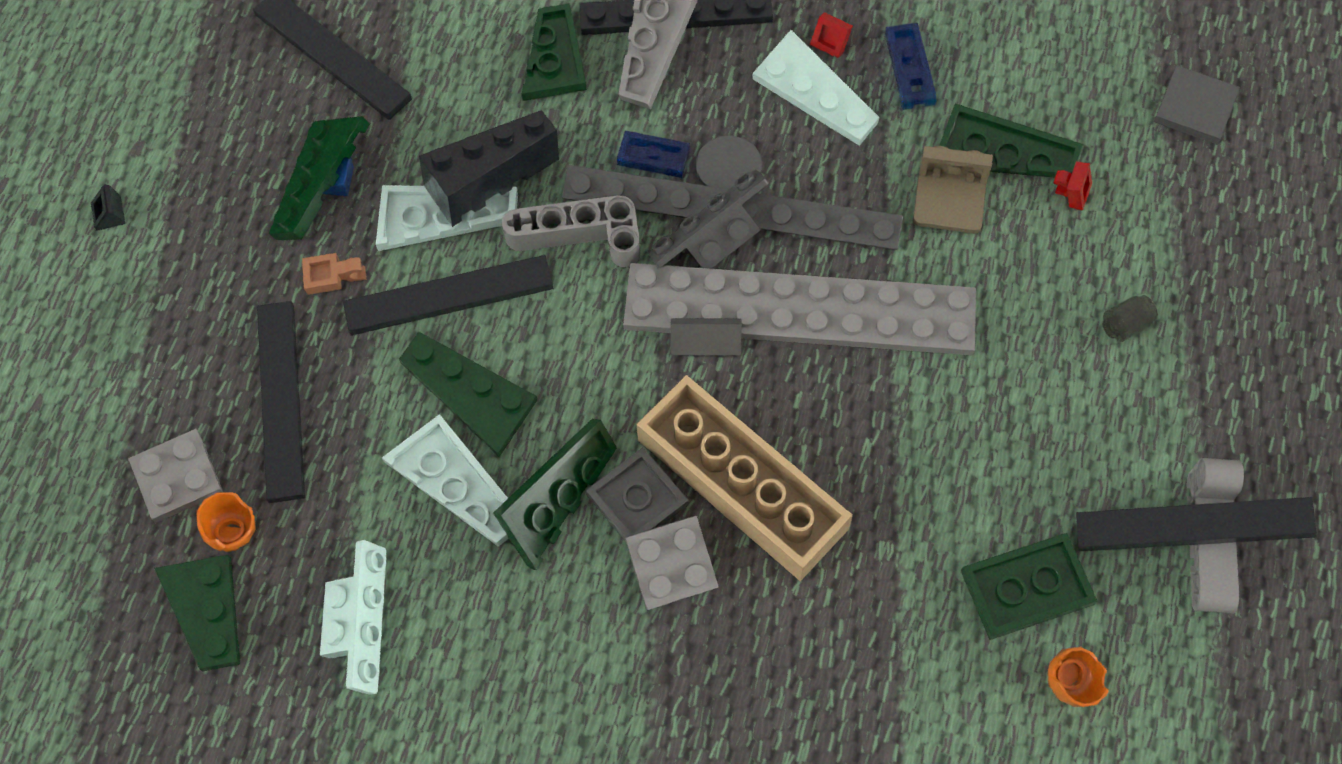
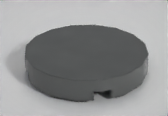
[696,135,762,189]

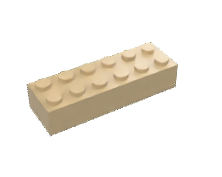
[636,375,852,581]

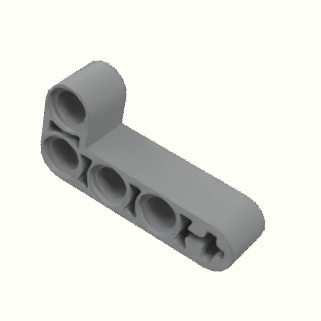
[502,196,640,267]
[1186,458,1244,614]

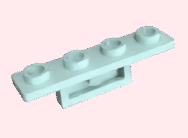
[320,540,386,695]

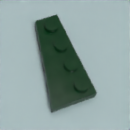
[939,103,1084,178]
[269,116,370,241]
[399,332,537,457]
[493,418,617,570]

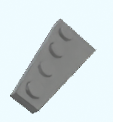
[618,0,698,109]

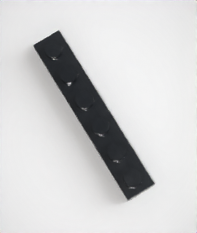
[579,0,773,35]

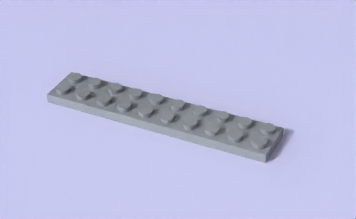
[623,263,976,355]

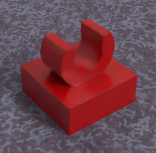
[810,12,853,58]
[1053,161,1092,211]

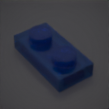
[617,130,690,178]

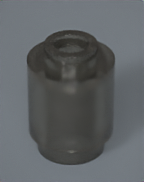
[1102,295,1158,342]

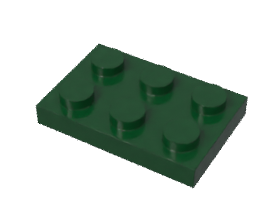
[961,533,1097,640]

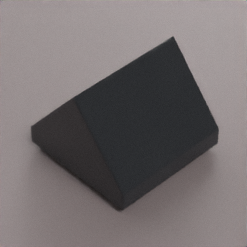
[91,184,125,231]

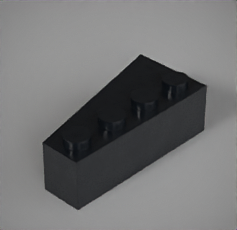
[419,110,559,227]

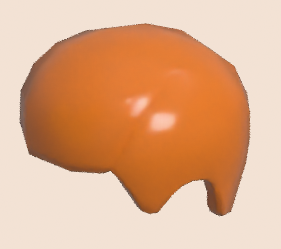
[197,492,256,552]
[1048,647,1109,707]

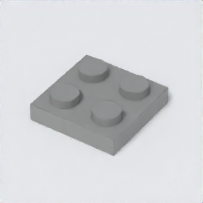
[128,429,223,523]
[625,516,719,610]

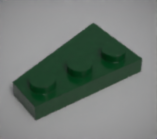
[521,3,587,101]
[154,554,240,671]

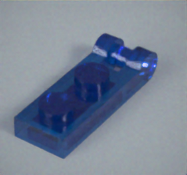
[885,23,936,110]

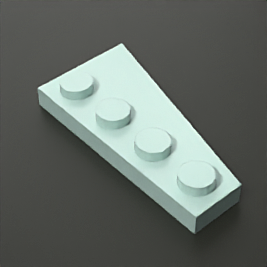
[753,30,879,146]
[376,185,518,251]
[382,414,509,547]

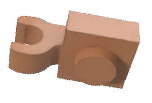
[302,253,366,295]

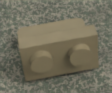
[913,146,993,234]

